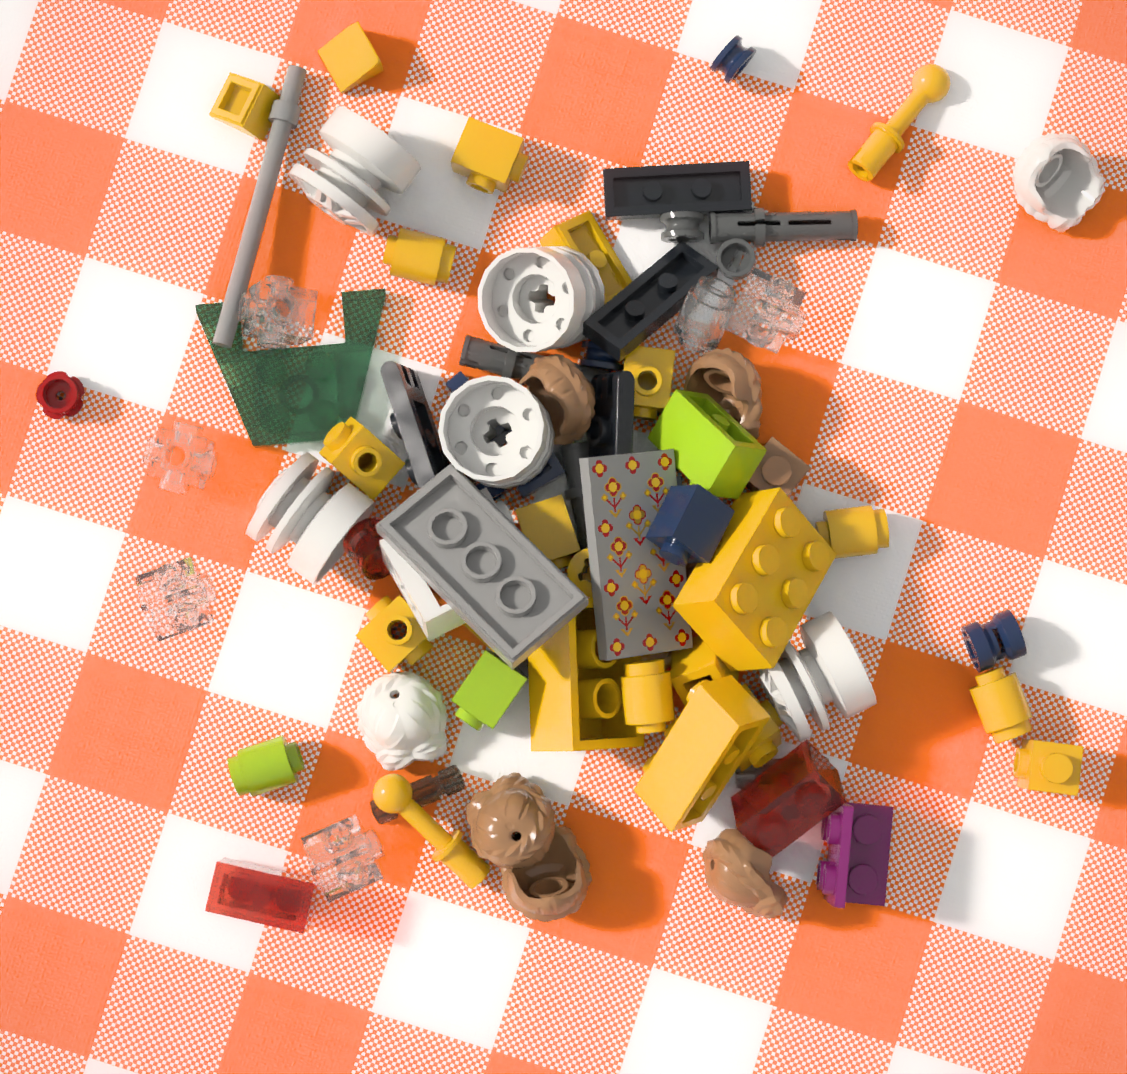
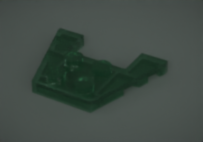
[195,288,387,448]

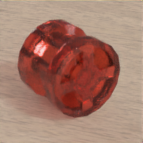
[343,517,390,580]

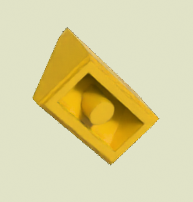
[540,210,632,305]

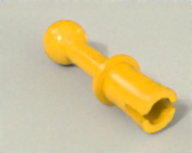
[848,64,950,181]
[373,774,491,889]

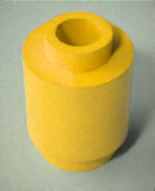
[382,227,456,286]
[815,505,889,559]
[620,659,675,734]
[969,666,1033,743]

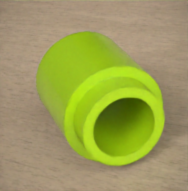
[227,735,305,797]

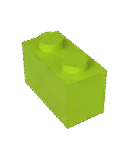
[647,389,767,499]
[451,650,528,731]

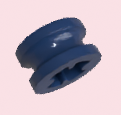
[710,35,757,84]
[579,341,623,371]

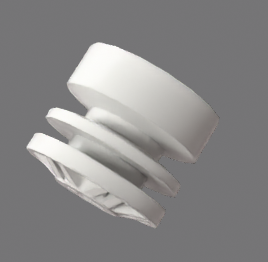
[288,106,421,236]
[478,246,604,352]
[438,375,555,489]
[245,452,376,585]
[759,611,877,742]

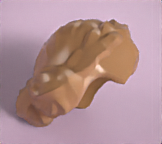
[684,348,763,440]
[519,354,596,445]
[465,772,556,869]
[500,825,592,922]
[702,828,788,919]

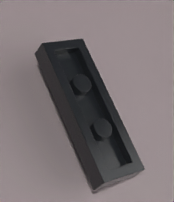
[603,161,752,221]
[583,241,719,362]

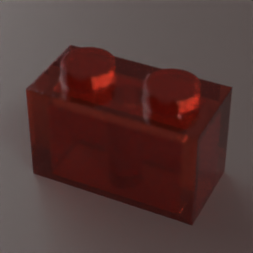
[731,739,847,858]
[205,857,321,934]

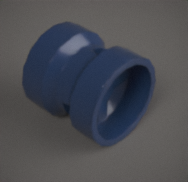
[961,609,1027,673]

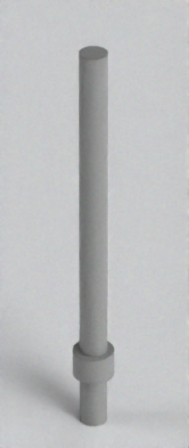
[212,65,307,348]

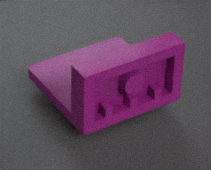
[816,800,894,908]

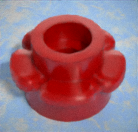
[36,371,85,420]

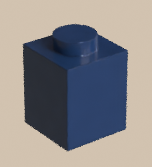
[645,484,735,567]

